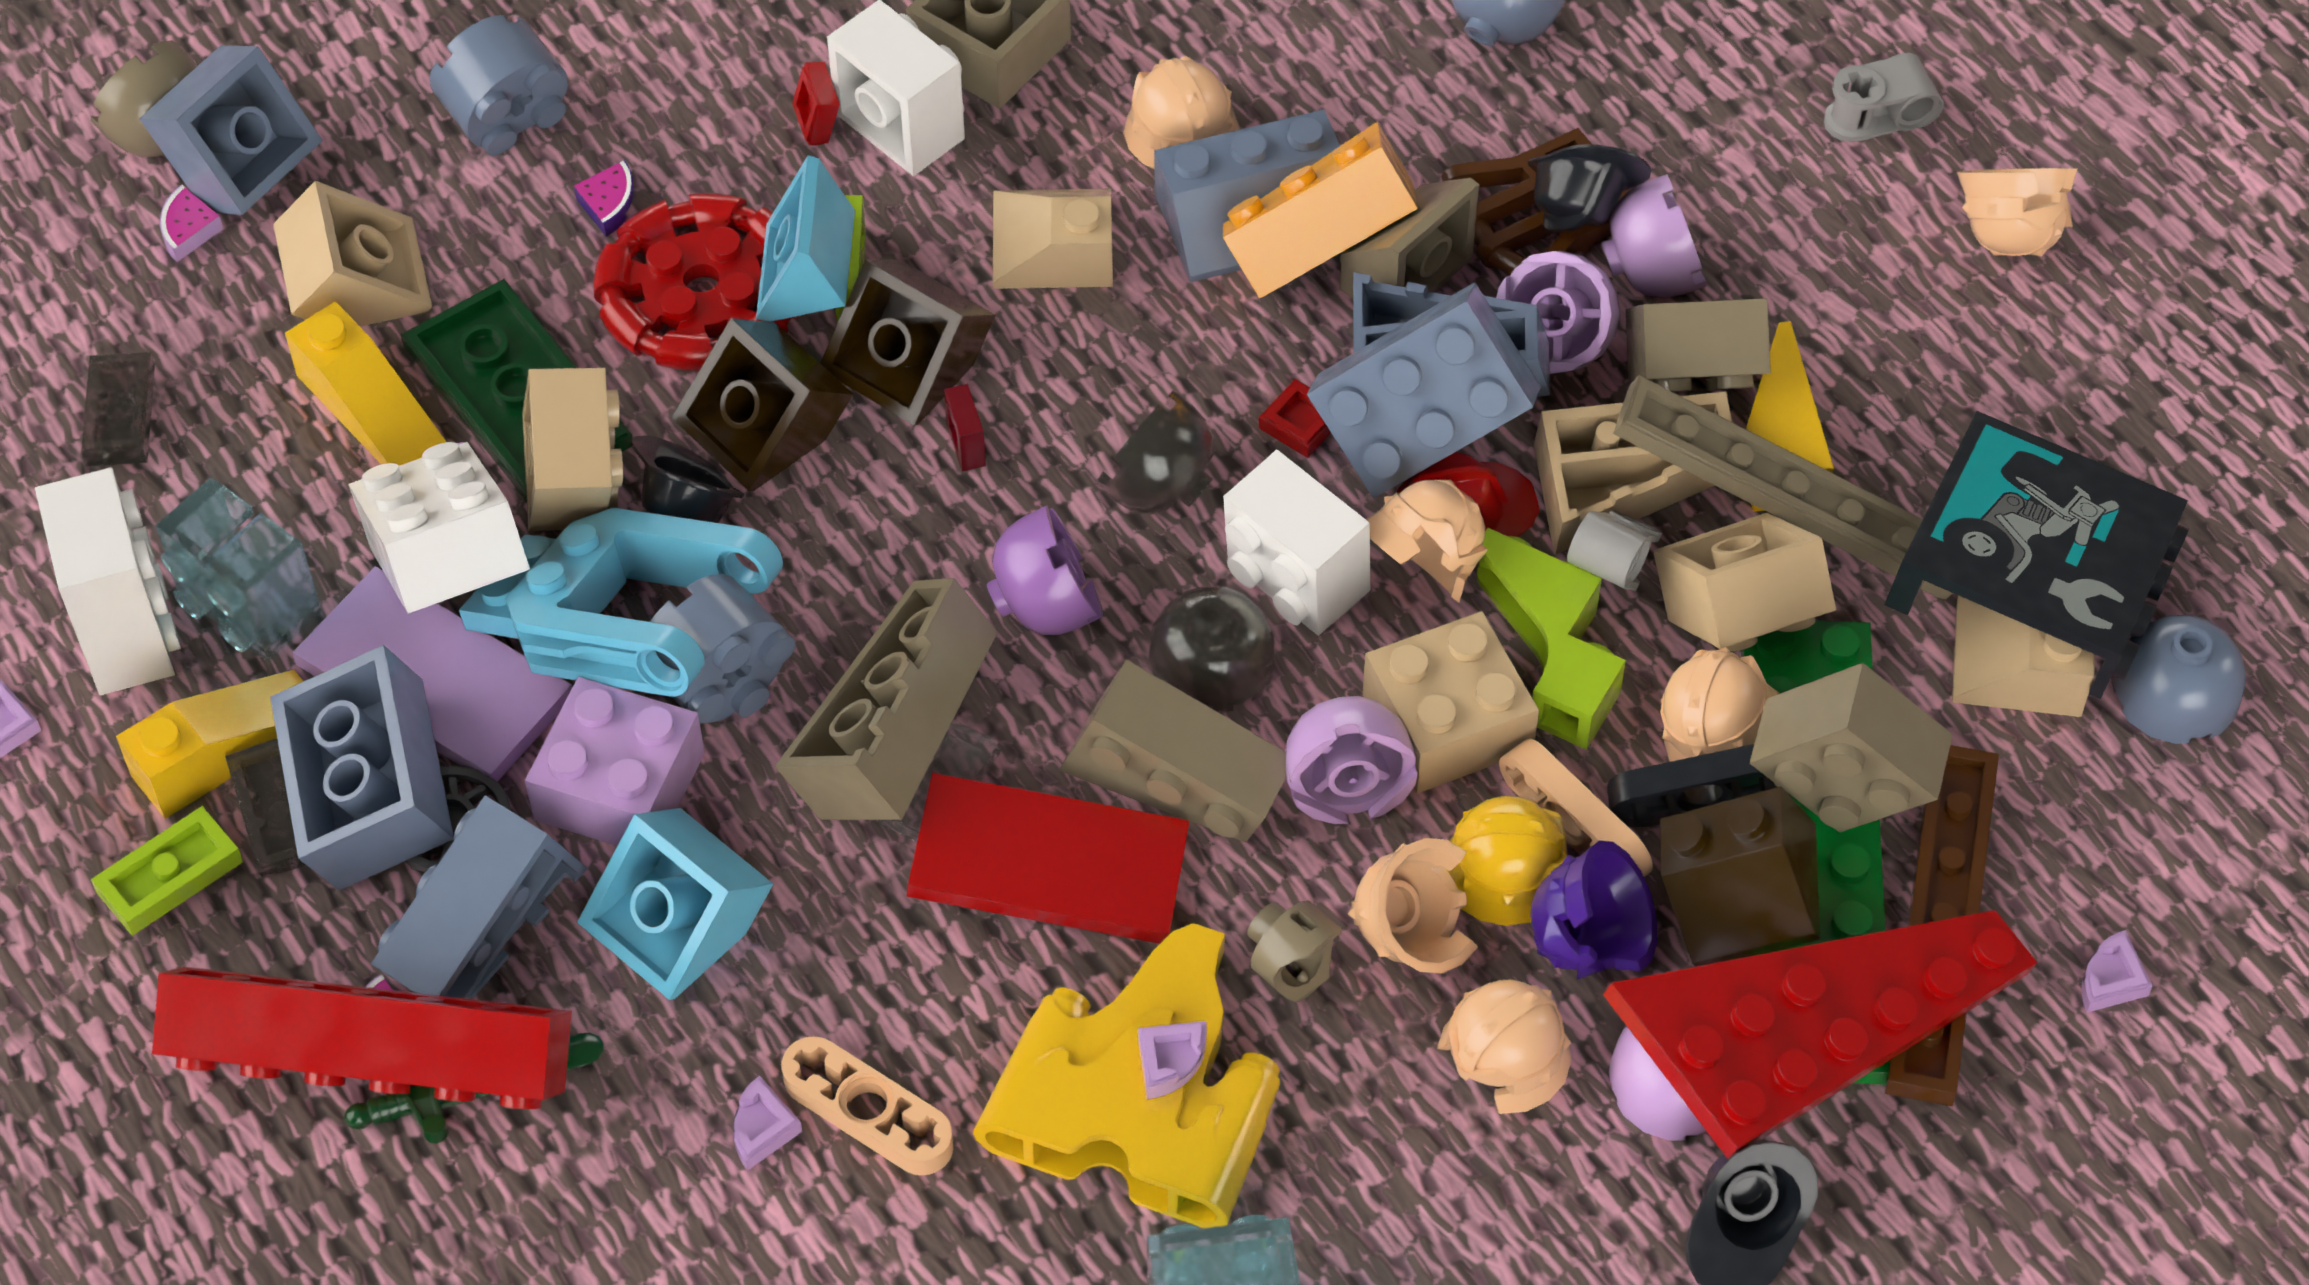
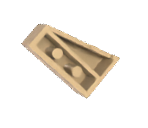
[1534,391,1732,555]

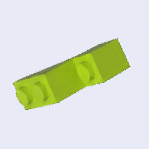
[1476,528,1626,750]

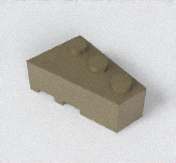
[1059,659,1287,843]

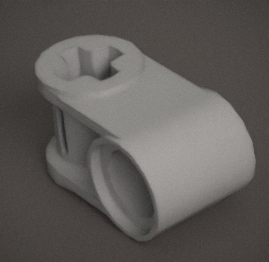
[1823,53,1944,142]
[1567,510,1662,591]

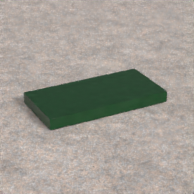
[400,279,633,502]

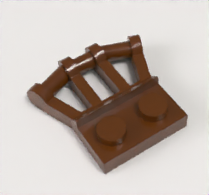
[1441,127,1630,276]

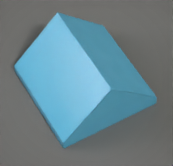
[756,155,855,322]

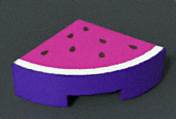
[574,160,634,236]

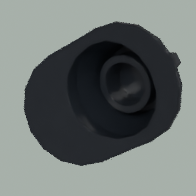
[1528,145,1652,232]
[631,435,744,523]
[1685,1141,1818,1285]

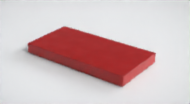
[906,772,1190,944]

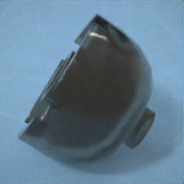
[1095,390,1214,515]
[1149,586,1275,714]

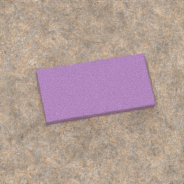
[292,566,572,782]

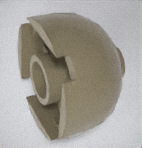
[90,40,198,158]

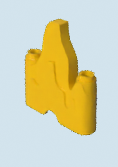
[973,924,1280,1230]

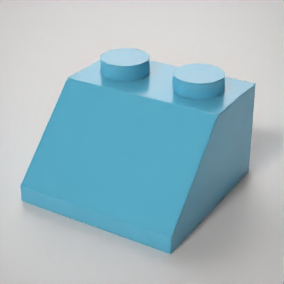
[577,808,773,1000]

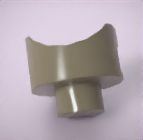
[1247,900,1342,1002]

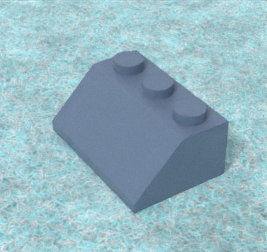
[1154,109,1340,283]

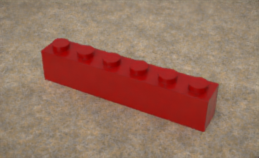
[152,967,572,1109]

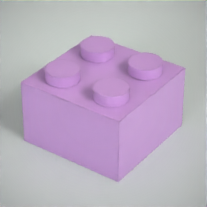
[525,677,705,846]

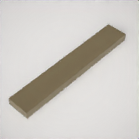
[1613,375,1953,600]

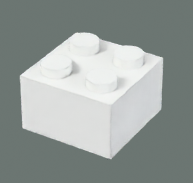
[827,0,965,177]
[1223,449,1371,636]

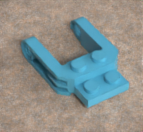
[459,508,783,697]

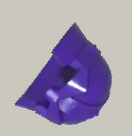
[1530,840,1657,980]

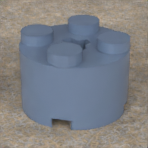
[430,15,568,157]
[650,574,795,724]

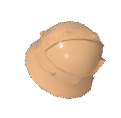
[1124,56,1240,169]
[1957,168,2077,256]
[1366,479,1488,603]
[1660,647,1780,762]
[1348,838,1478,973]
[1437,980,1571,1114]

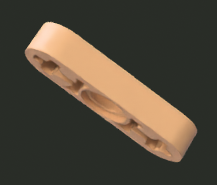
[1499,738,1653,877]
[781,1037,953,1175]

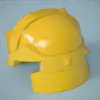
[1446,796,1567,926]

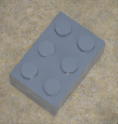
[1307,282,1541,499]
[270,645,454,891]

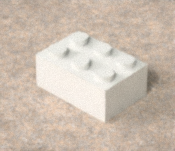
[348,442,530,614]
[35,467,181,695]

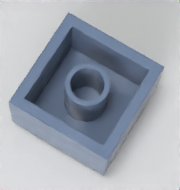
[139,45,323,215]

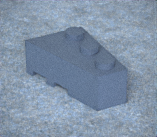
[1353,272,1550,397]
[371,795,588,999]

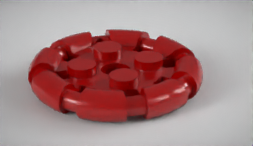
[593,193,800,371]

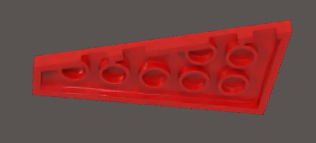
[1603,910,2038,1159]

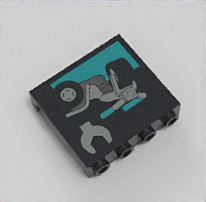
[1884,411,2189,699]

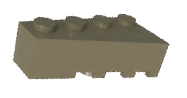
[775,578,998,820]

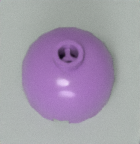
[987,505,1103,635]

